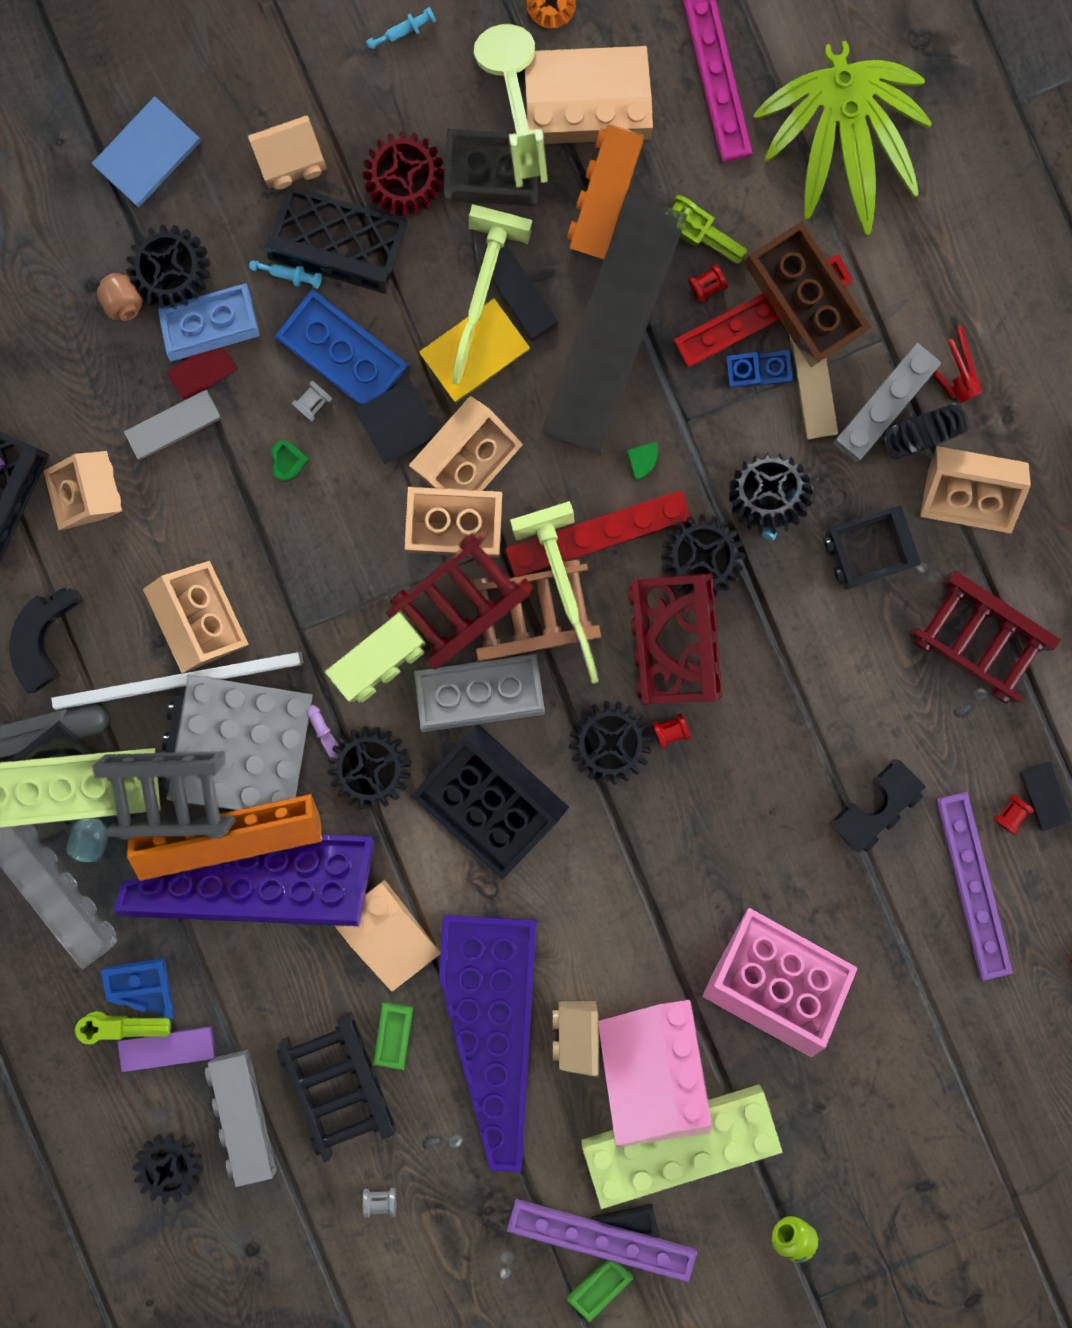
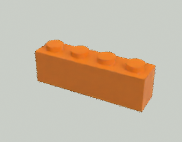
[567,124,645,260]

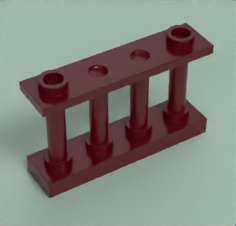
[386,530,533,670]
[909,571,1061,704]

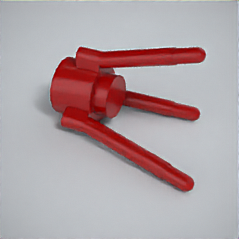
[932,325,983,403]

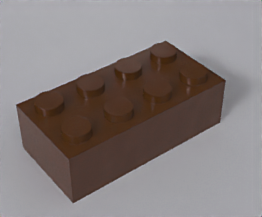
[744,221,871,367]

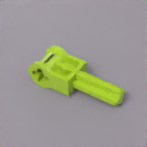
[660,195,747,264]
[75,1011,171,1044]

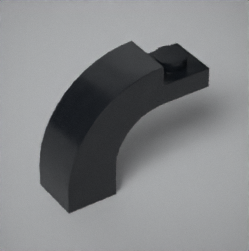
[9,588,85,693]

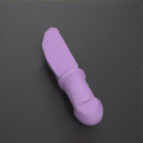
[307,705,340,769]

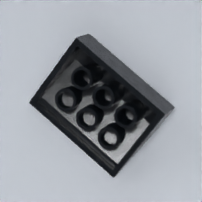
[411,724,569,880]

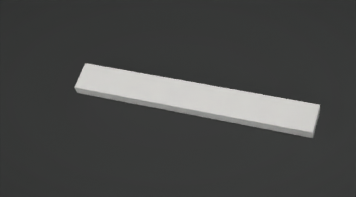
[51,652,304,710]

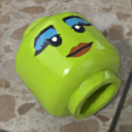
[772,1216,818,1263]

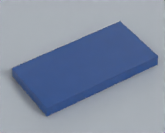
[274,289,410,406]

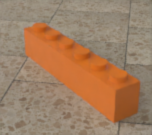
[127,794,322,881]

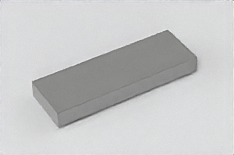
[124,390,222,460]

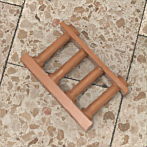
[471,560,601,662]

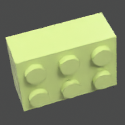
[325,612,427,702]

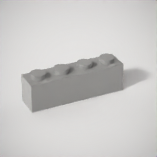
[832,343,942,463]
[205,1049,277,1187]

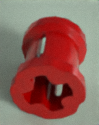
[688,264,728,304]
[652,713,691,749]
[993,794,1035,836]

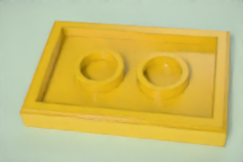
[419,299,530,404]

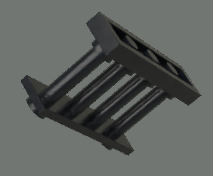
[277,1012,397,1162]

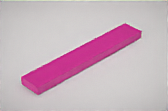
[682,0,752,164]

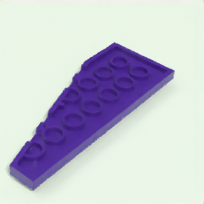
[114,834,375,927]
[439,914,536,1172]

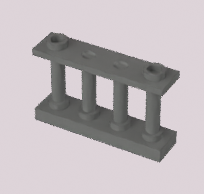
[92,751,236,840]

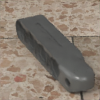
[0,704,109,759]

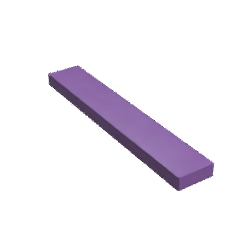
[935,792,1013,981]
[507,1198,697,1283]

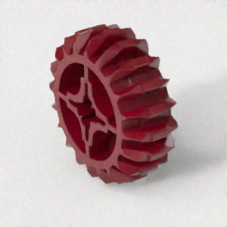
[362,131,446,217]

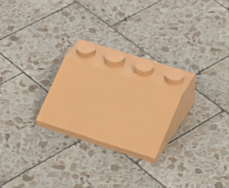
[525,46,653,144]

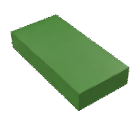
[373,1002,414,1070]
[567,1259,634,1323]

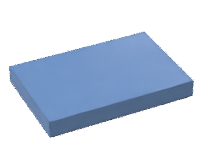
[92,96,201,208]
[158,283,260,362]

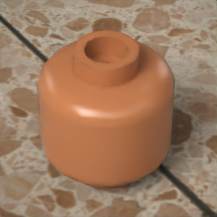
[96,273,143,321]

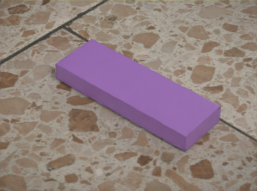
[117,1026,216,1072]

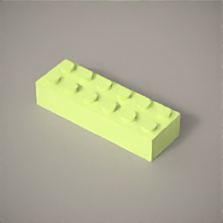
[582,1084,783,1209]

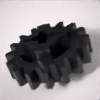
[132,1132,203,1204]

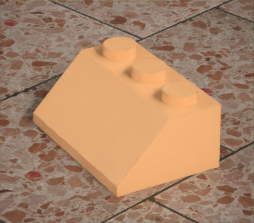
[409,396,523,491]
[920,446,1031,534]
[405,487,502,558]
[143,561,249,674]

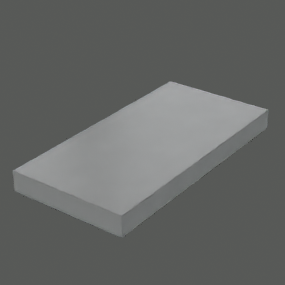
[414,653,545,732]

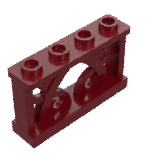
[628,573,723,705]

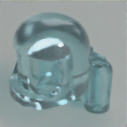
[66,817,108,862]

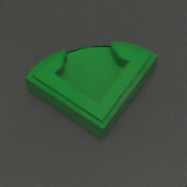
[627,441,658,481]

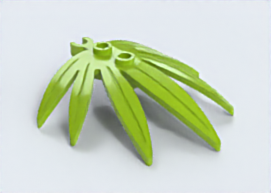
[753,41,931,236]

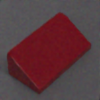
[166,347,238,401]

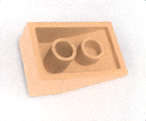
[335,880,441,992]

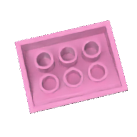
[702,908,858,1058]
[598,1000,712,1147]

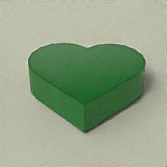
[271,440,310,482]

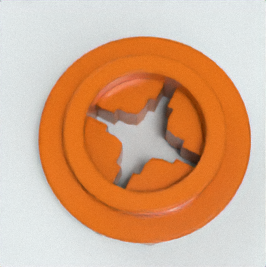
[527,0,576,28]

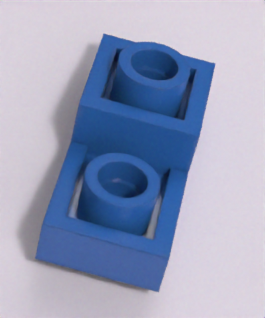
[727,350,794,388]

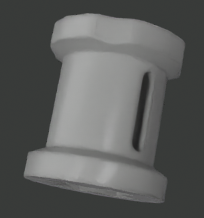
[291,380,332,422]
[363,1188,397,1218]

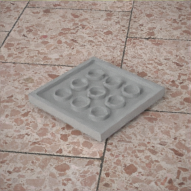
[167,675,313,810]

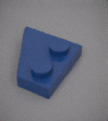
[101,958,175,1019]

